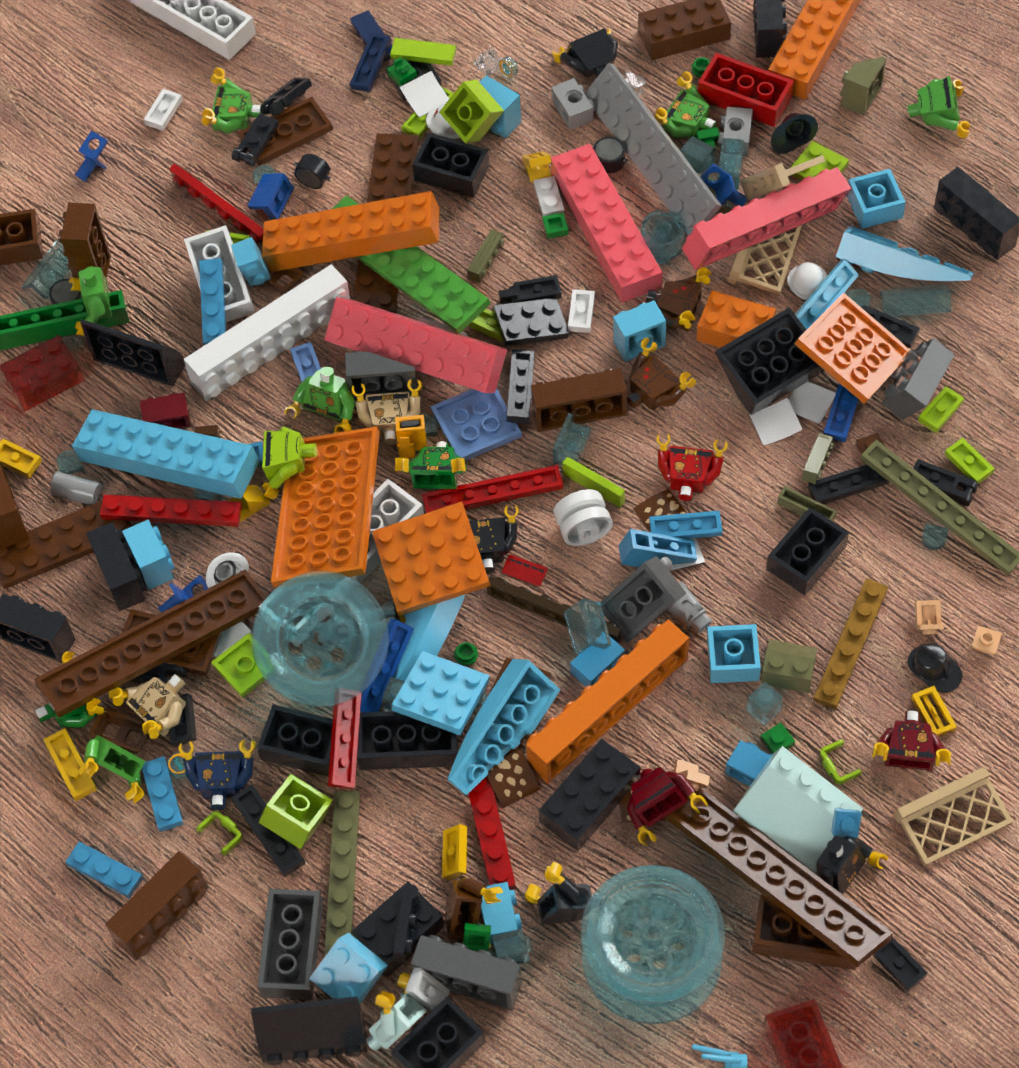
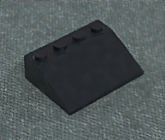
[715,307,825,415]
[81,319,185,386]
[251,996,367,1065]

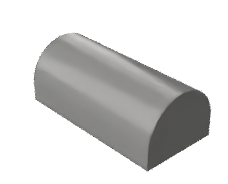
[50,472,103,505]

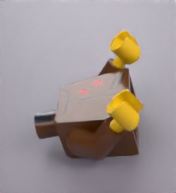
[646,267,711,331]
[627,338,696,410]
[445,878,503,952]

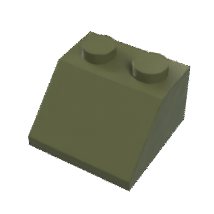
[840,57,887,115]
[761,639,817,693]

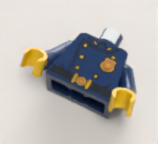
[179,739,256,810]

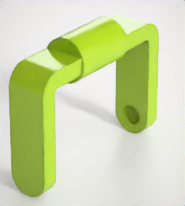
[819,739,862,784]
[196,811,242,856]

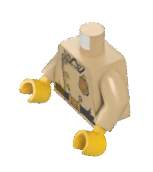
[352,379,422,445]
[108,674,186,739]

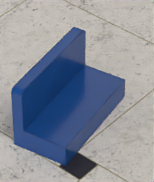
[247,173,294,220]

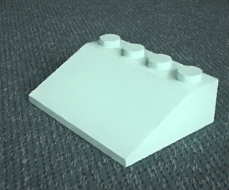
[733,746,863,873]

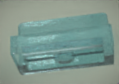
[553,413,591,466]
[564,598,612,654]

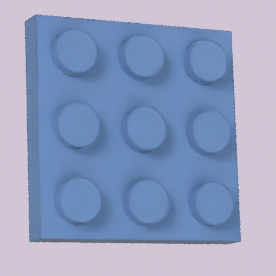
[430,388,522,461]

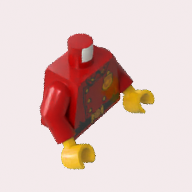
[656,433,728,501]

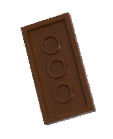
[238,97,333,166]
[121,609,222,676]

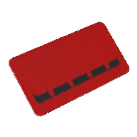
[501,555,548,586]

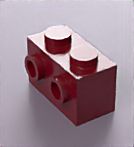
[140,392,192,429]

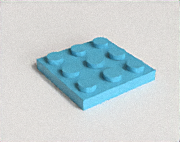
[392,651,490,735]

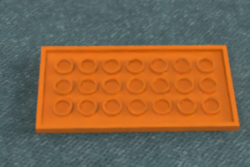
[271,426,380,588]

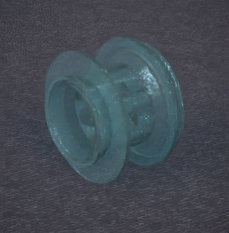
[251,571,388,706]
[581,865,725,1024]

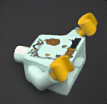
[366,972,427,1051]

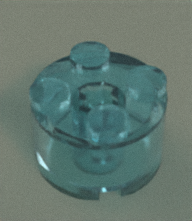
[641,210,685,264]

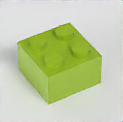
[439,80,504,143]
[259,774,333,849]

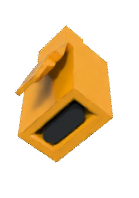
[395,415,427,458]

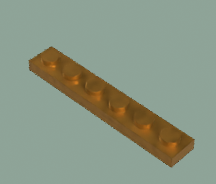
[813,578,889,710]

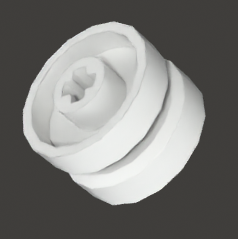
[553,489,613,546]

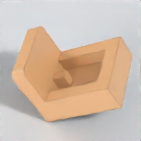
[915,600,944,635]
[972,626,1002,655]
[674,760,710,791]

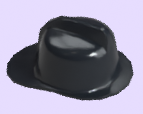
[771,113,818,154]
[908,643,962,693]

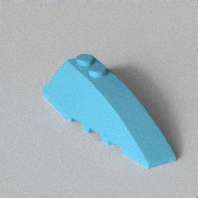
[836,226,974,281]
[394,594,466,687]
[447,659,560,795]

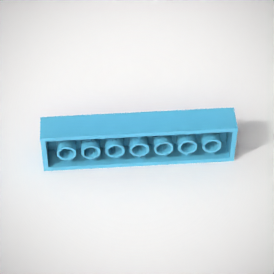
[72,409,260,499]

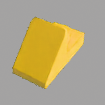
[522,151,551,183]
[228,485,271,528]

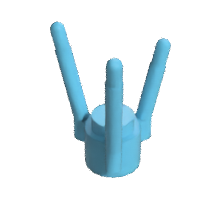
[691,1044,747,1068]

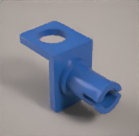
[74,131,108,182]
[700,164,747,207]
[158,575,208,612]

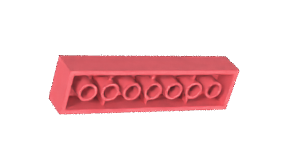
[551,144,662,303]
[682,167,851,270]
[324,297,507,393]

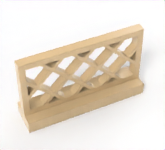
[740,155,825,201]
[727,225,802,295]
[893,766,1013,866]

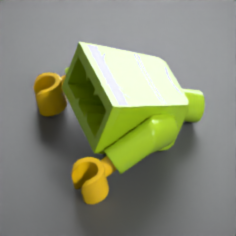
[262,427,317,500]

